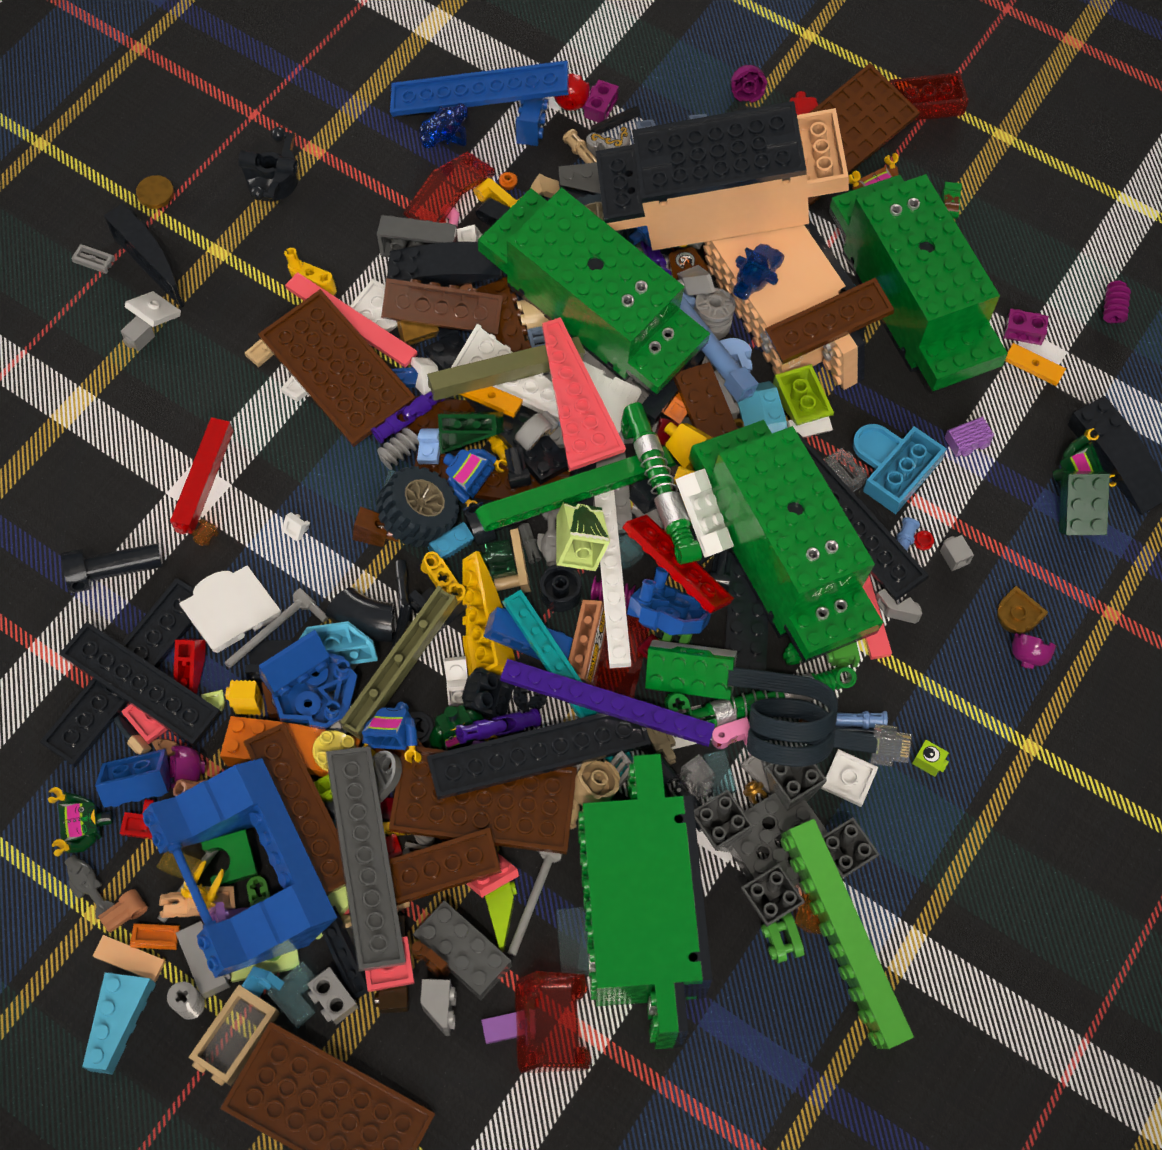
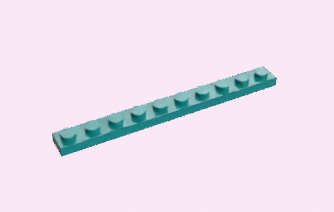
[502,590,633,777]

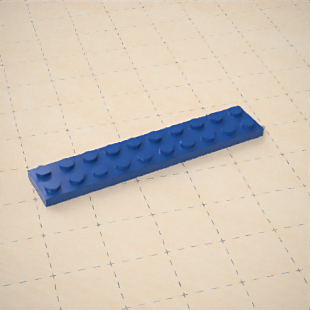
[390,60,569,117]

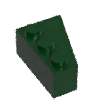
[438,412,504,454]

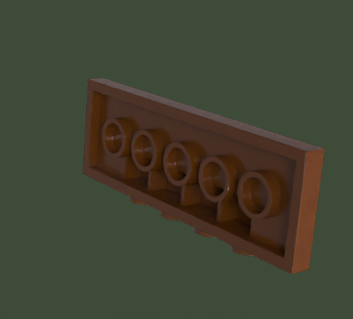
[477,277,532,352]
[381,278,503,335]

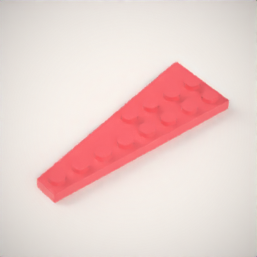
[542,317,626,471]

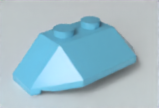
[737,381,787,433]
[299,621,378,665]

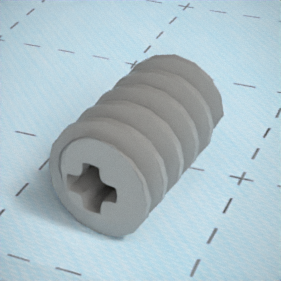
[377,428,419,470]
[167,982,205,1020]

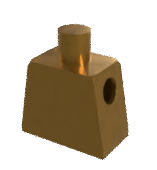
[396,320,439,346]

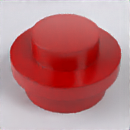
[914,531,934,551]

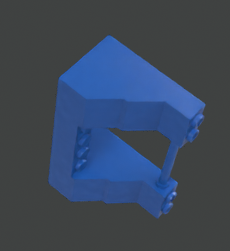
[143,758,337,978]

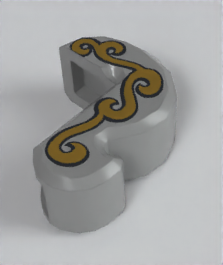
[586,126,630,157]
[515,411,559,451]

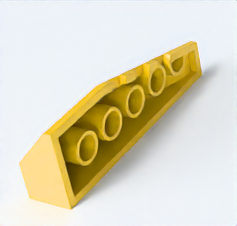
[462,551,515,676]

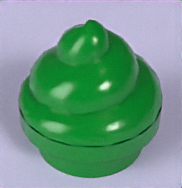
[783,643,803,665]

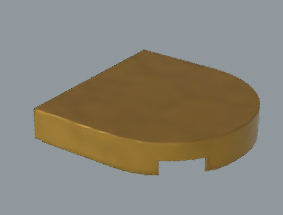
[997,586,1048,634]

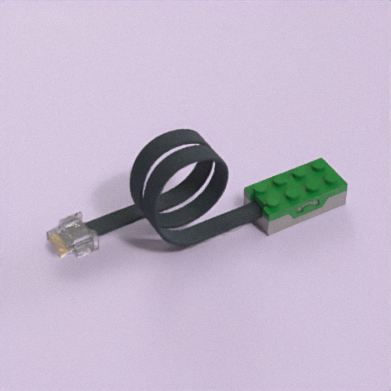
[645,640,912,767]

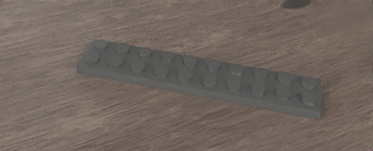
[326,746,406,972]

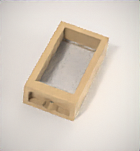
[189,985,280,1086]

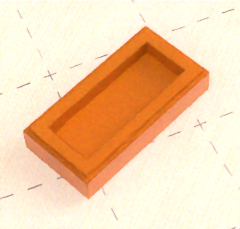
[130,923,180,950]

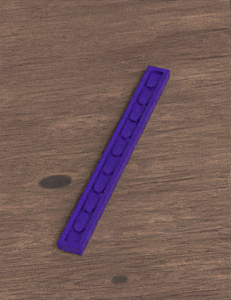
[500,659,715,747]

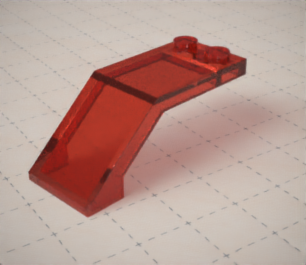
[403,151,495,223]
[592,609,650,698]

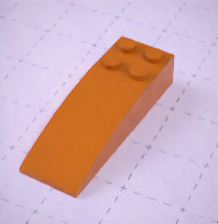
[220,716,361,777]

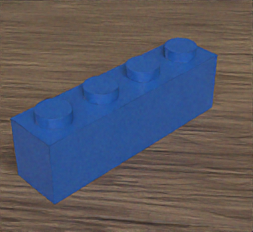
[483,607,573,660]

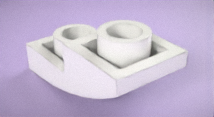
[787,416,833,438]

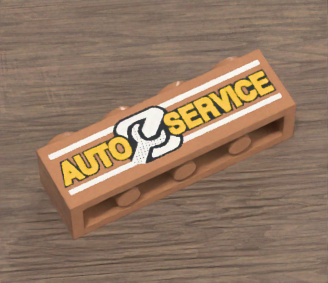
[568,600,606,686]

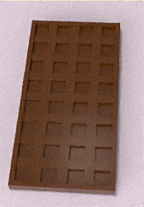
[808,63,920,206]

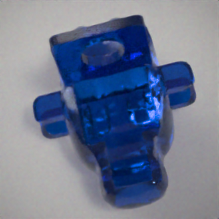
[419,103,467,148]
[733,244,785,300]

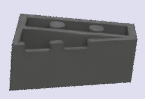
[559,162,601,195]

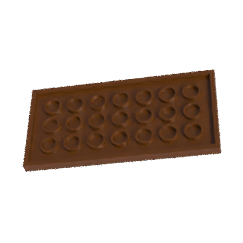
[258,289,416,447]
[389,746,577,855]
[220,1021,435,1150]

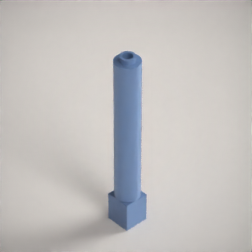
[680,296,759,402]

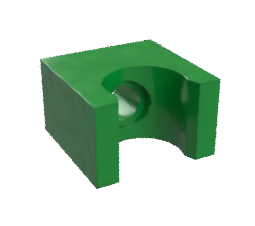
[201,830,259,887]

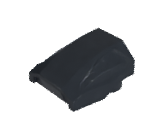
[462,667,515,722]

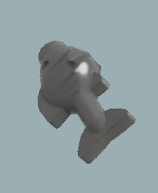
[64,855,115,919]

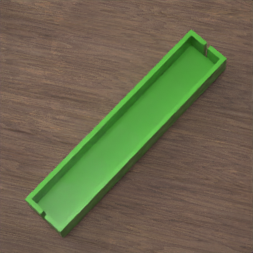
[780,819,914,1049]

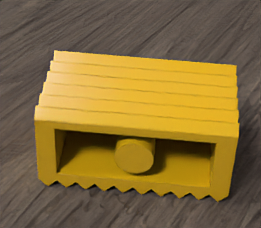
[225,680,263,715]

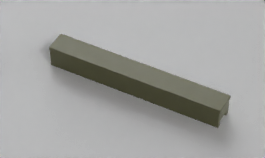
[427,337,585,401]
[340,586,458,740]

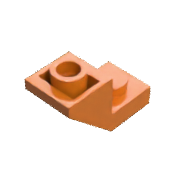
[663,392,688,425]

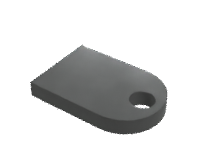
[372,750,402,803]

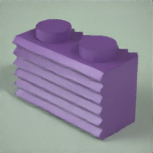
[945,416,994,457]

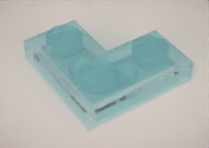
[267,961,316,1029]

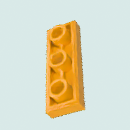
[1005,343,1066,386]
[460,386,523,418]

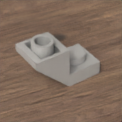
[876,588,922,624]

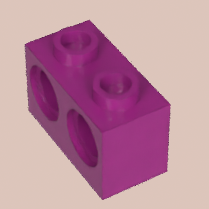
[582,80,619,123]
[1003,309,1049,346]

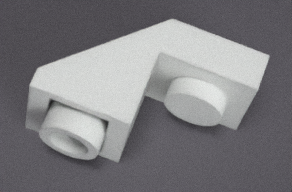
[411,357,438,395]
[445,656,468,707]

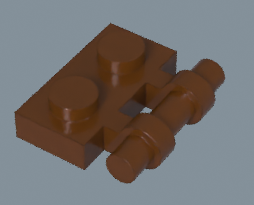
[411,941,450,980]

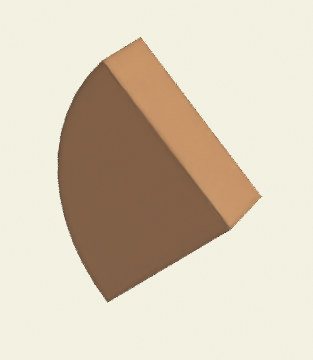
[152,739,179,758]

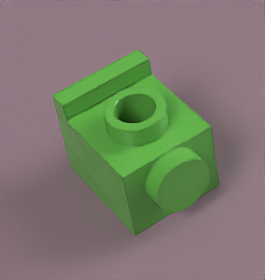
[826,642,860,668]

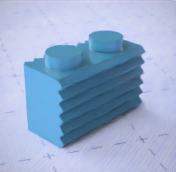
[428,522,474,560]

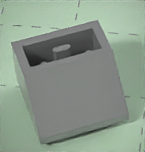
[421,979,457,1036]

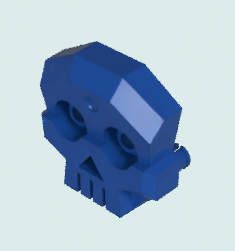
[627,567,711,635]
[272,653,357,730]

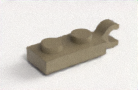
[646,727,676,765]

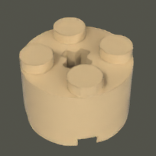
[516,300,549,339]
[574,760,620,806]

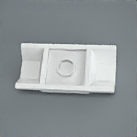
[675,469,734,557]

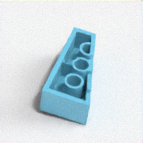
[82,973,156,1074]

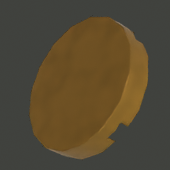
[136,175,174,209]

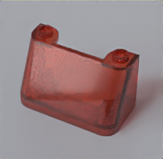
[515,971,591,1073]

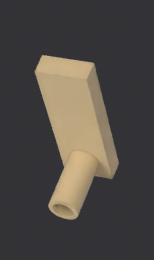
[494,528,531,593]

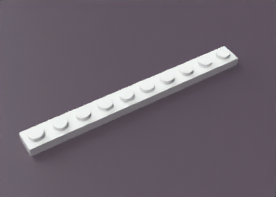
[594,490,631,668]

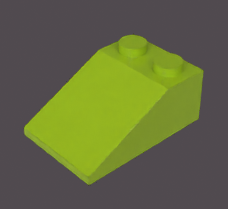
[773,364,834,426]

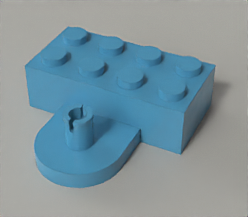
[853,424,947,514]

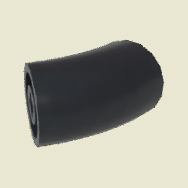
[326,587,395,643]

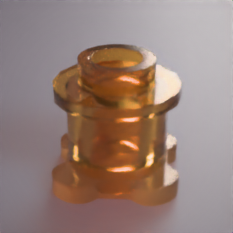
[192,518,219,546]

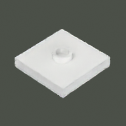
[125,291,181,327]
[821,749,878,807]

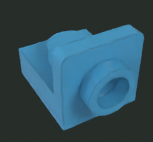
[242,966,285,997]

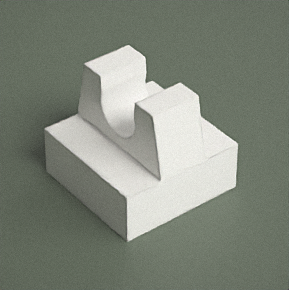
[282,513,310,541]

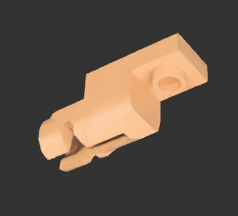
[159,886,235,918]

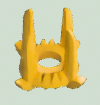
[181,861,224,908]

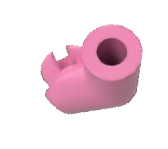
[442,205,459,226]

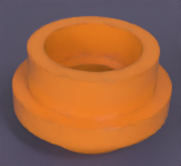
[499,172,517,190]

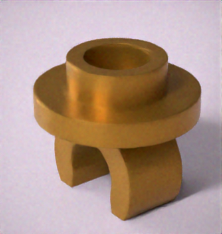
[743,780,767,805]

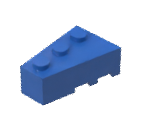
[516,97,549,146]

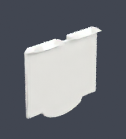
[583,362,642,433]
[179,566,281,653]

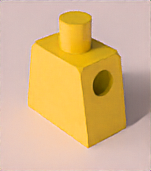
[664,422,713,469]

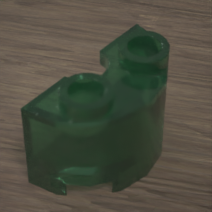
[482,539,516,580]

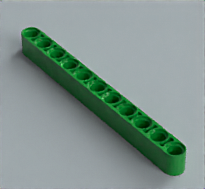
[475,446,676,531]

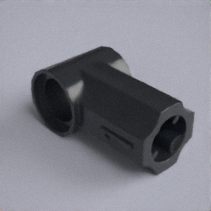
[504,447,531,489]
[710,550,732,592]

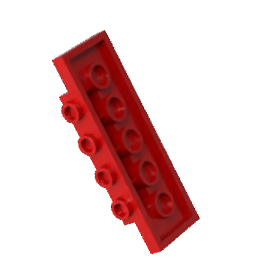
[622,514,734,613]

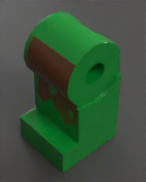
[941,182,962,219]

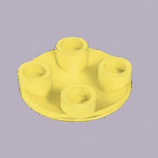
[312,730,356,771]

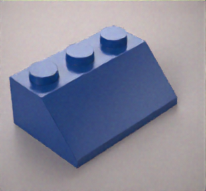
[259,630,330,698]
[95,749,171,808]

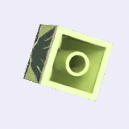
[556,501,610,571]

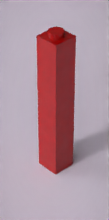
[170,417,234,534]

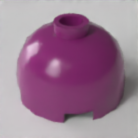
[731,65,767,103]
[1012,633,1056,670]
[169,746,205,790]

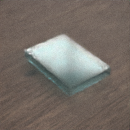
[556,907,589,978]

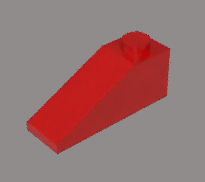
[174,638,206,694]

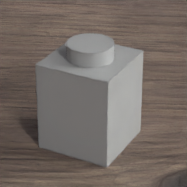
[121,316,155,352]
[940,535,974,571]

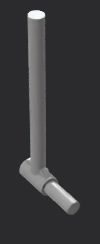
[224,588,328,668]
[508,851,563,956]

